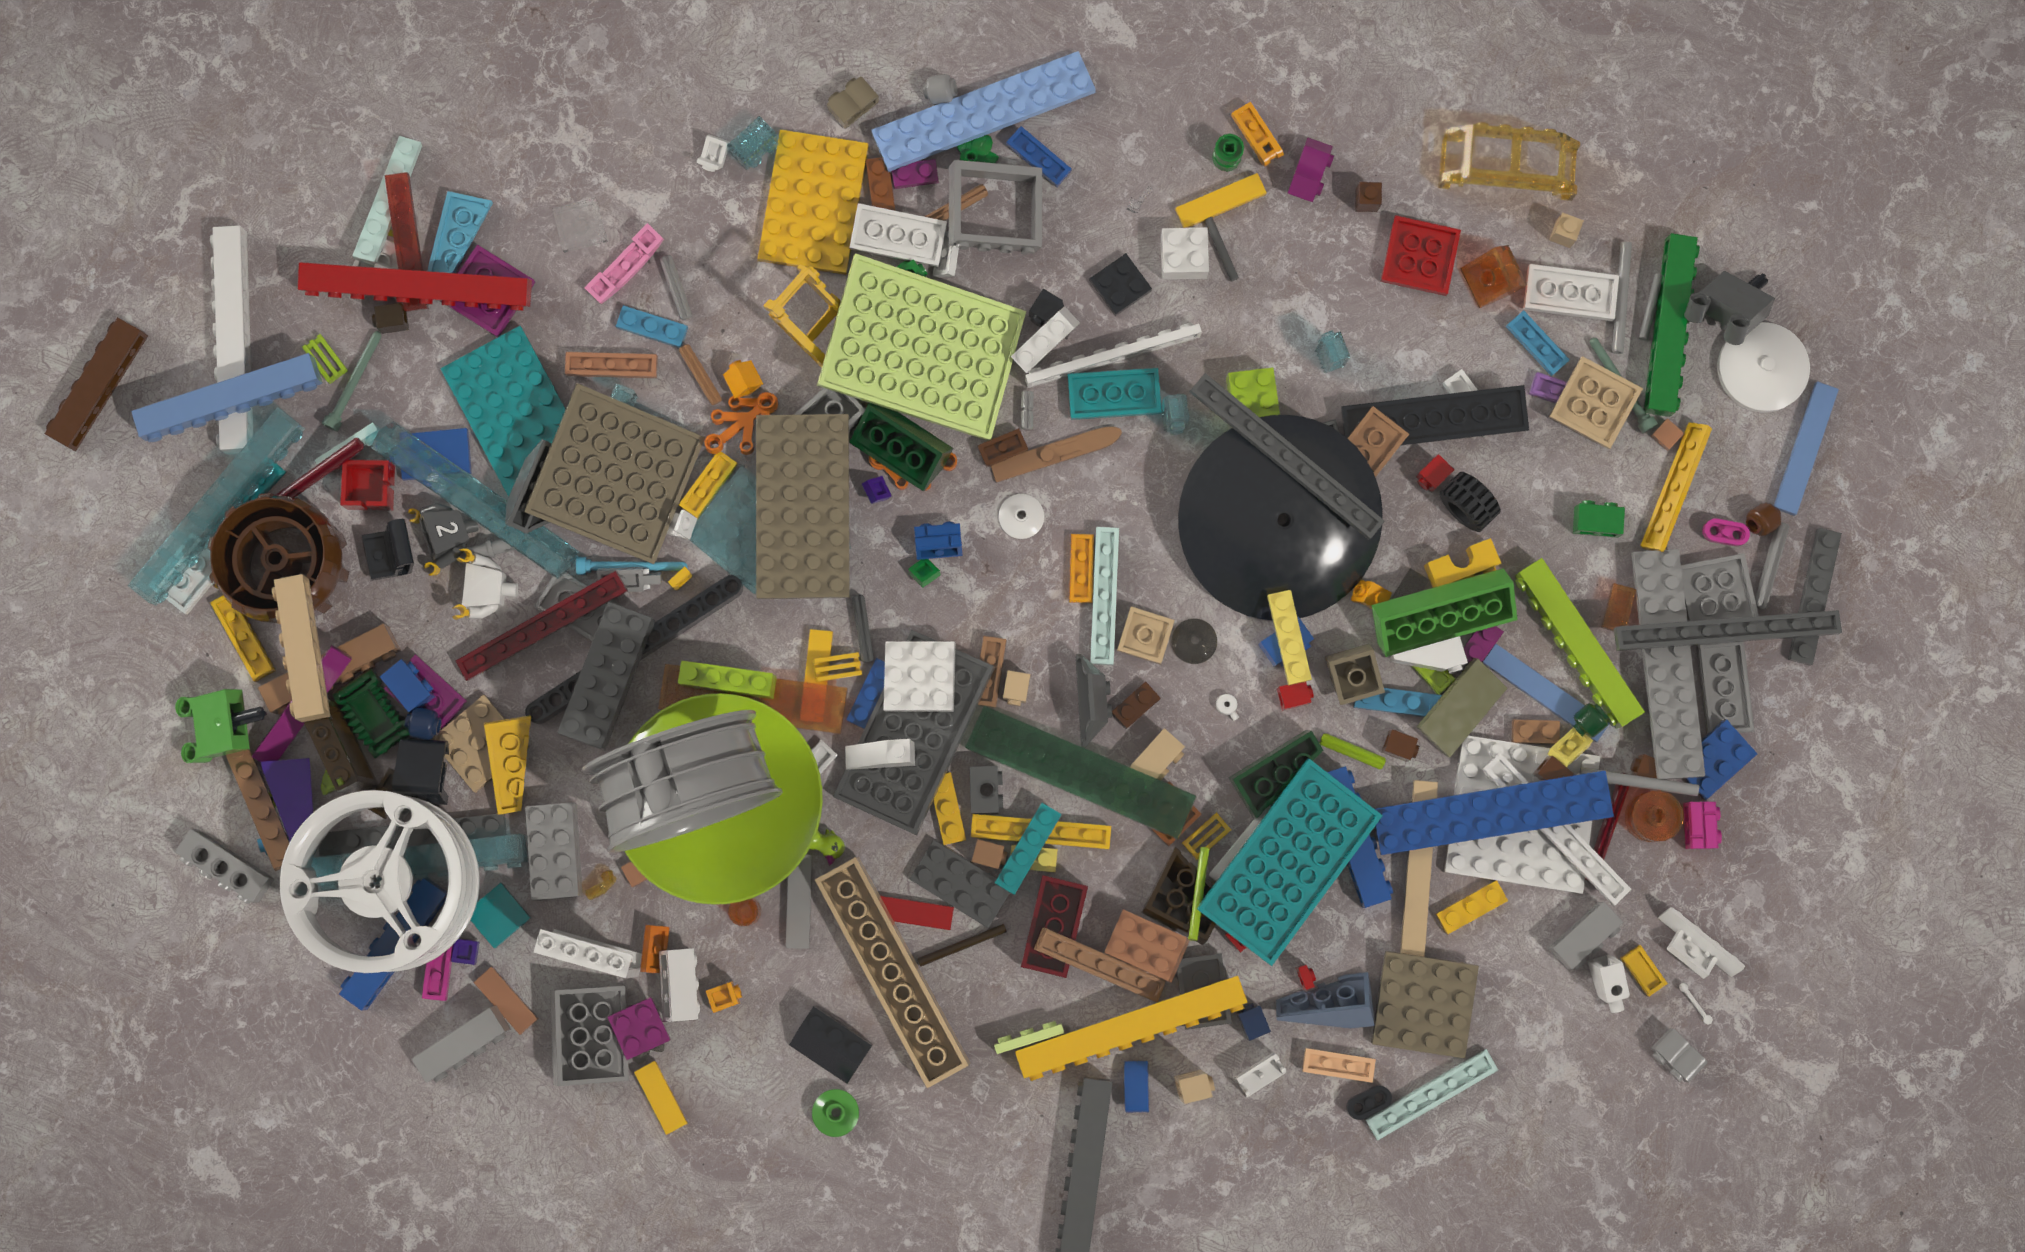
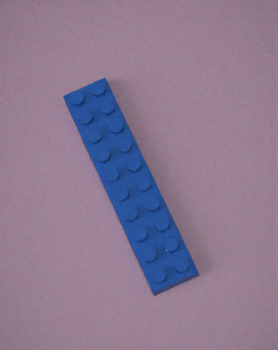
[1374,770,1614,855]

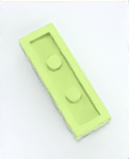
[994,1021,1064,1054]

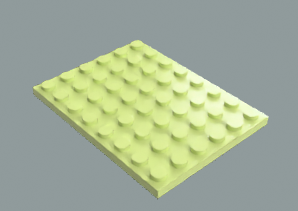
[817,254,1026,441]

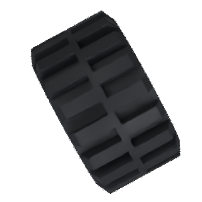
[1439,472,1501,532]

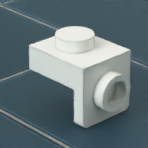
[697,134,730,172]

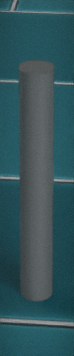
[1204,217,1239,282]

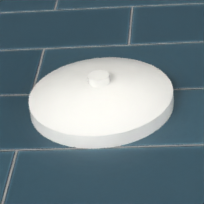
[1717,322,1810,413]

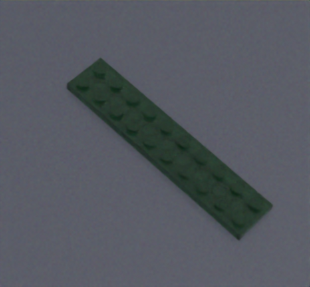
[965,706,1197,840]

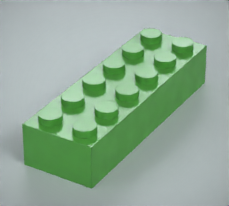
[1371,568,1518,657]

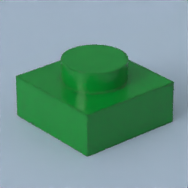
[908,559,941,588]

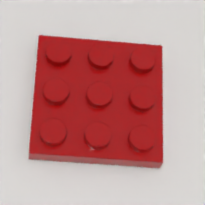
[1380,215,1461,296]

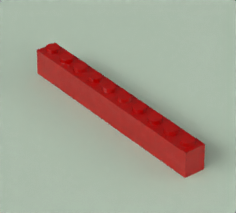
[298,262,532,311]

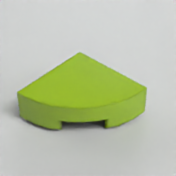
[321,770,345,795]

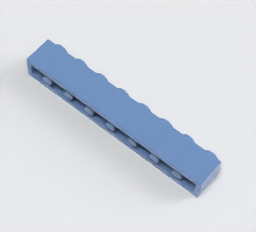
[131,353,323,442]

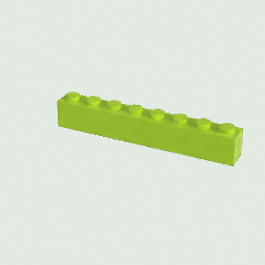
[1514,558,1645,729]

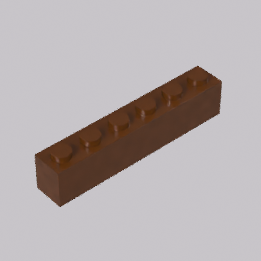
[44,317,148,452]

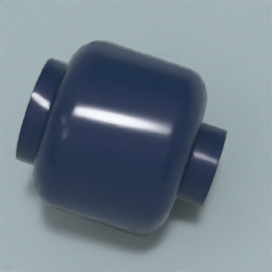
[405,708,442,740]

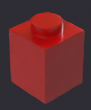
[1416,454,1455,493]
[1277,682,1314,711]

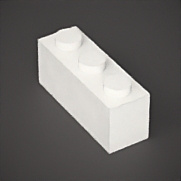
[1011,307,1080,373]
[659,948,700,1022]

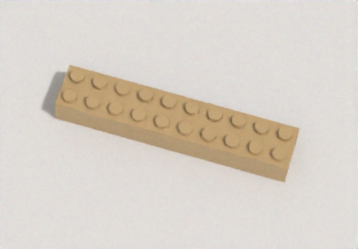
[815,857,970,1088]

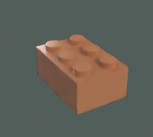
[1104,910,1190,983]

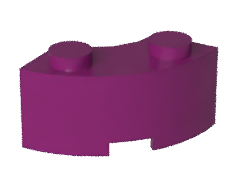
[1287,137,1335,202]

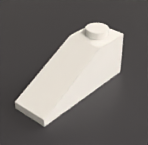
[1390,636,1468,674]
[845,739,915,770]

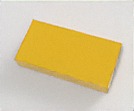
[1620,945,1668,997]

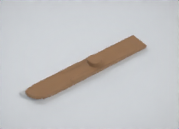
[991,427,1122,483]

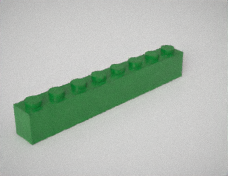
[1643,233,1700,417]

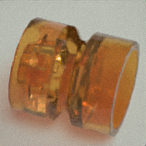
[728,898,762,926]

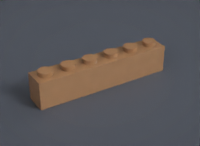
[258,624,401,715]

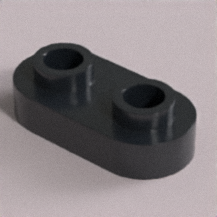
[1346,1085,1392,1120]

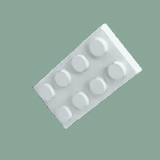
[849,203,947,267]
[1523,264,1619,321]

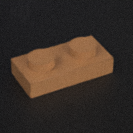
[1512,720,1560,744]

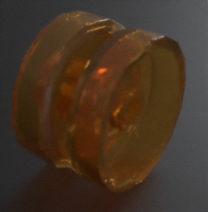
[1625,791,1684,843]

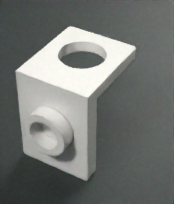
[666,510,697,540]

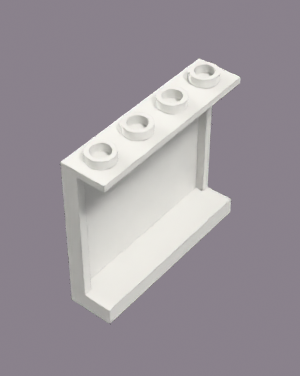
[534,929,642,978]

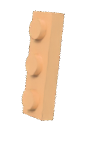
[1302,1048,1376,1083]

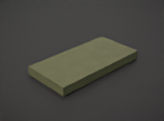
[1416,658,1507,758]

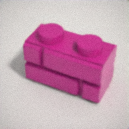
[1683,802,1722,849]

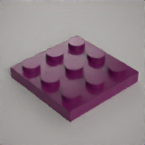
[440,245,535,338]

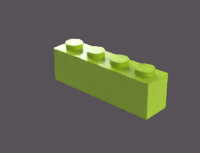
[678,660,777,699]

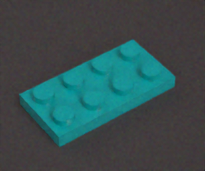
[1068,368,1162,420]

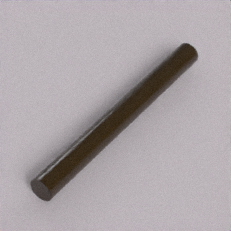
[917,924,1007,967]

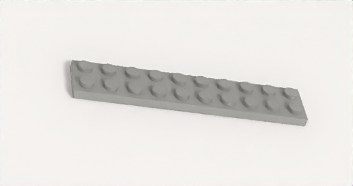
[1631,549,1705,780]

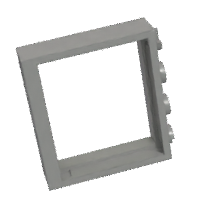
[949,160,1042,255]

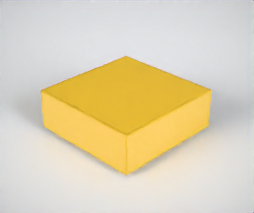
[668,566,693,591]

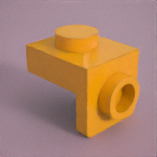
[1351,580,1392,609]
[706,981,742,1013]

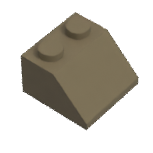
[1325,644,1385,705]

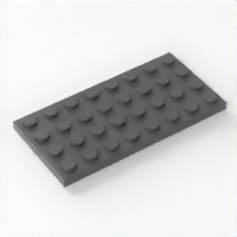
[833,630,995,836]

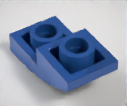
[1124,1061,1149,1113]

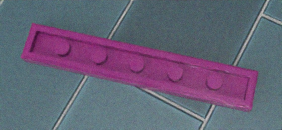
[252,645,352,762]

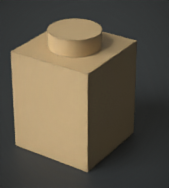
[1549,213,1584,248]
[1003,671,1030,706]

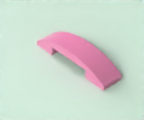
[585,223,664,304]

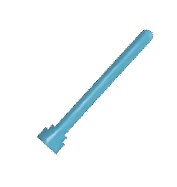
[576,557,688,575]

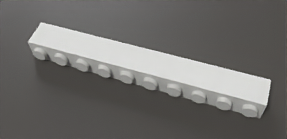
[210,225,254,454]

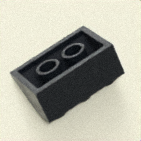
[789,1006,873,1084]

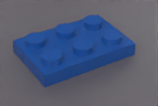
[1685,719,1757,800]

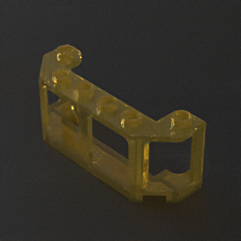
[1438,122,1580,201]

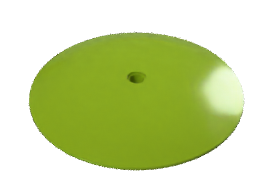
[625,693,823,905]

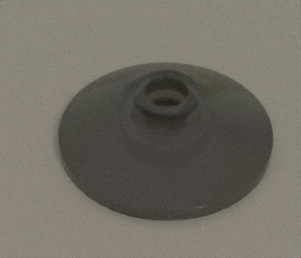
[1172,619,1217,664]

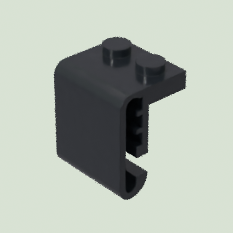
[362,519,414,581]
[392,738,449,807]

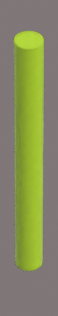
[1188,847,1209,941]

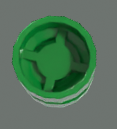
[1212,134,1244,172]

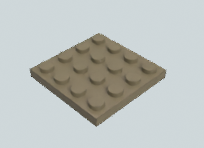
[1371,951,1479,1058]

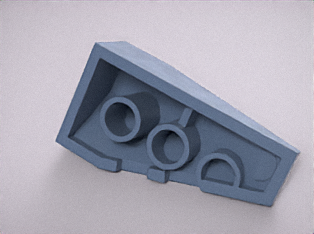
[1276,972,1374,1029]

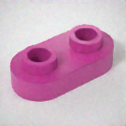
[1702,518,1750,546]

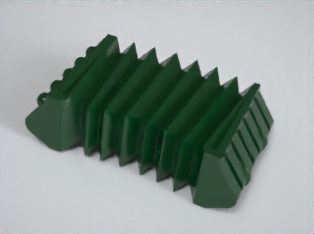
[332,668,410,759]

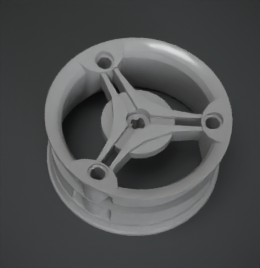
[581,710,783,853]

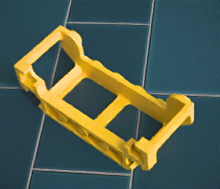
[763,264,841,368]

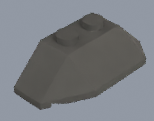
[505,439,552,534]
[1075,654,1112,748]

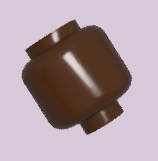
[1746,502,1781,536]

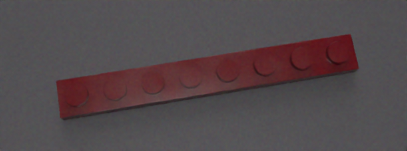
[455,571,628,681]

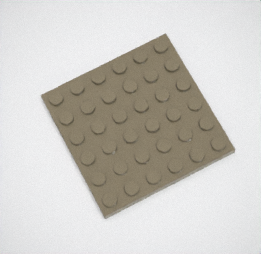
[524,383,705,564]

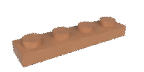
[565,352,658,378]

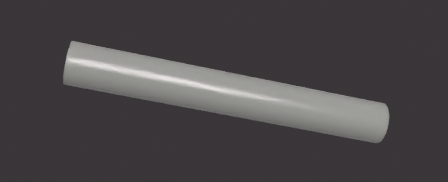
[1639,274,1663,340]

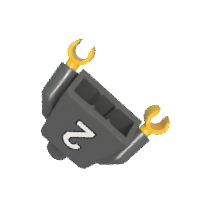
[408,503,478,576]

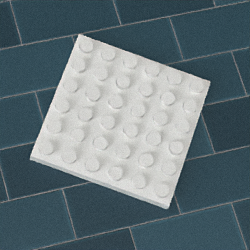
[1444,736,1600,894]

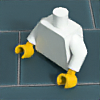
[452,548,518,620]

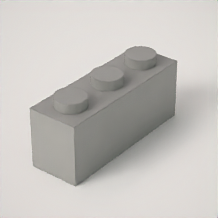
[1548,901,1623,970]

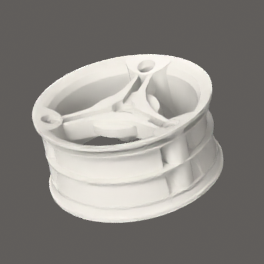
[280,790,480,973]

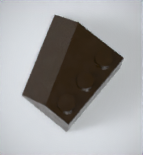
[1141,847,1216,945]

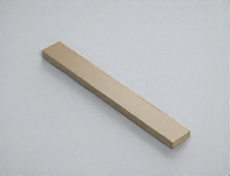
[1400,780,1438,957]

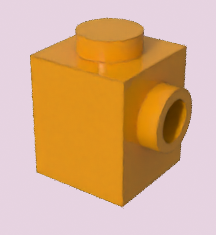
[723,360,763,398]

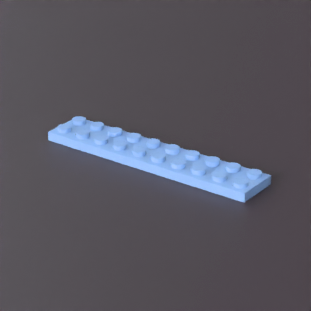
[871,51,1096,172]

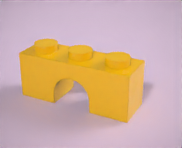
[1424,538,1501,588]

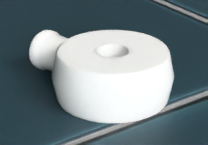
[1216,694,1239,721]

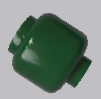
[1573,703,1609,738]

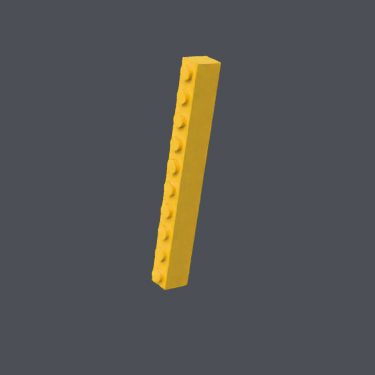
[1015,976,1248,1081]

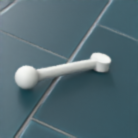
[1679,983,1713,1025]

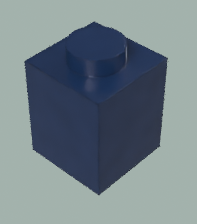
[1237,1003,1271,1041]

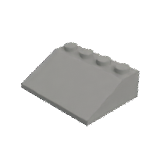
[550,986,629,1086]

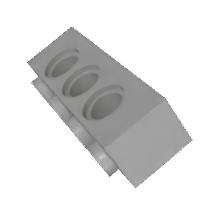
[175,829,274,904]

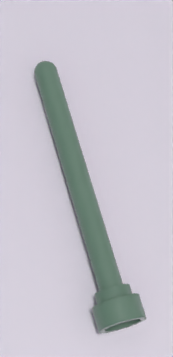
[321,331,382,432]
[1589,337,1658,434]

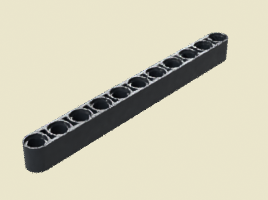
[525,575,743,724]

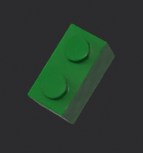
[1572,500,1625,538]

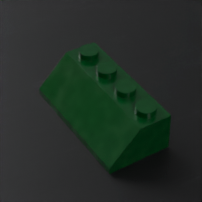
[849,403,954,491]

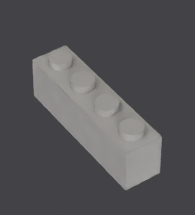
[412,1005,511,1083]

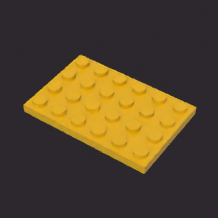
[757,130,869,275]

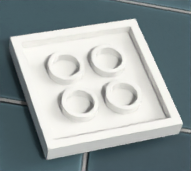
[883,641,955,712]

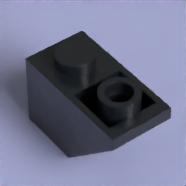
[1029,288,1070,339]

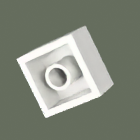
[1160,227,1209,280]

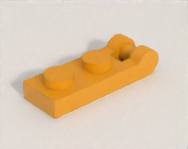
[1231,101,1284,167]

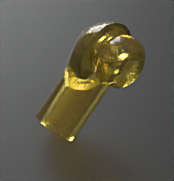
[585,870,616,900]

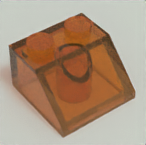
[1460,245,1527,308]

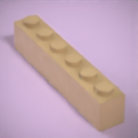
[272,574,330,722]

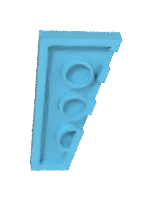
[427,191,493,273]

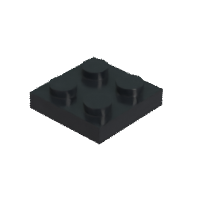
[1089,253,1152,316]

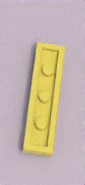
[1267,590,1312,685]

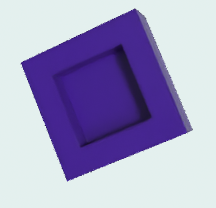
[862,476,892,504]
[451,939,480,965]

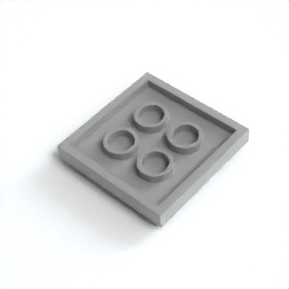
[1681,553,1759,621]

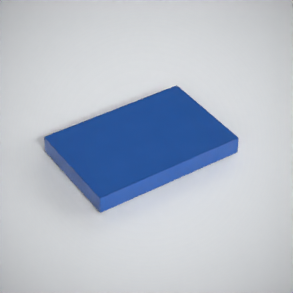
[398,428,472,481]

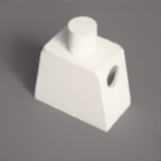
[1587,954,1630,1013]

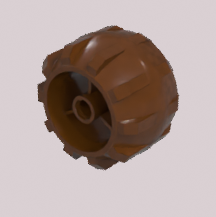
[207,493,350,623]

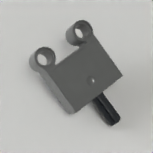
[1684,271,1775,345]

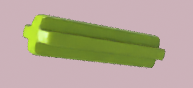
[1319,733,1386,769]

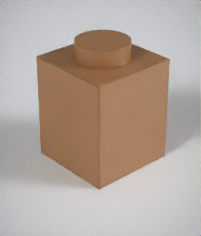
[971,839,1008,869]

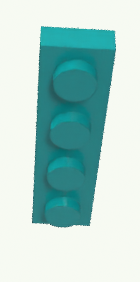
[995,803,1062,895]

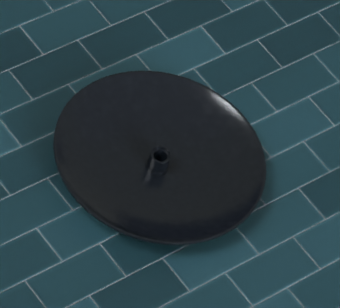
[1178,415,1383,621]

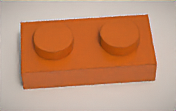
[640,925,670,973]

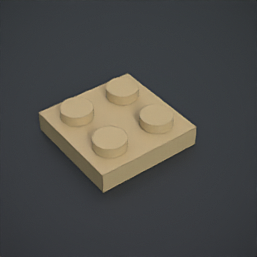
[1117,607,1175,665]

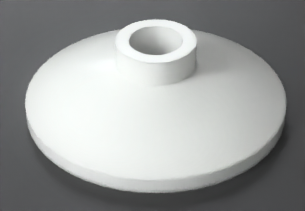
[999,494,1044,539]

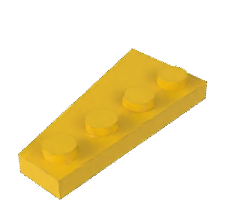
[484,715,531,815]

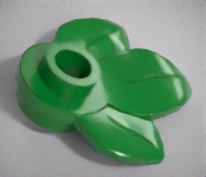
[957,135,999,163]

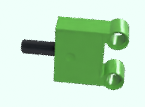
[175,689,267,763]

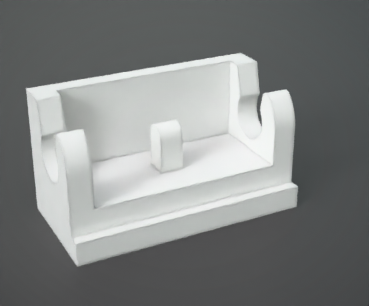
[1234,1052,1286,1097]

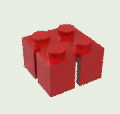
[340,460,395,511]

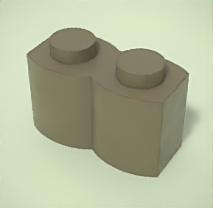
[827,76,879,129]

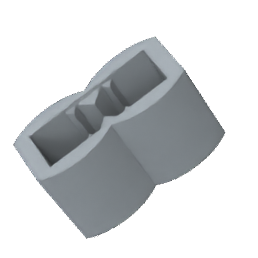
[1651,1028,1708,1083]

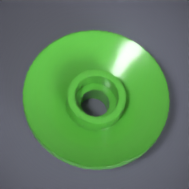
[812,1089,859,1137]

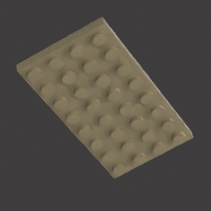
[756,414,850,599]

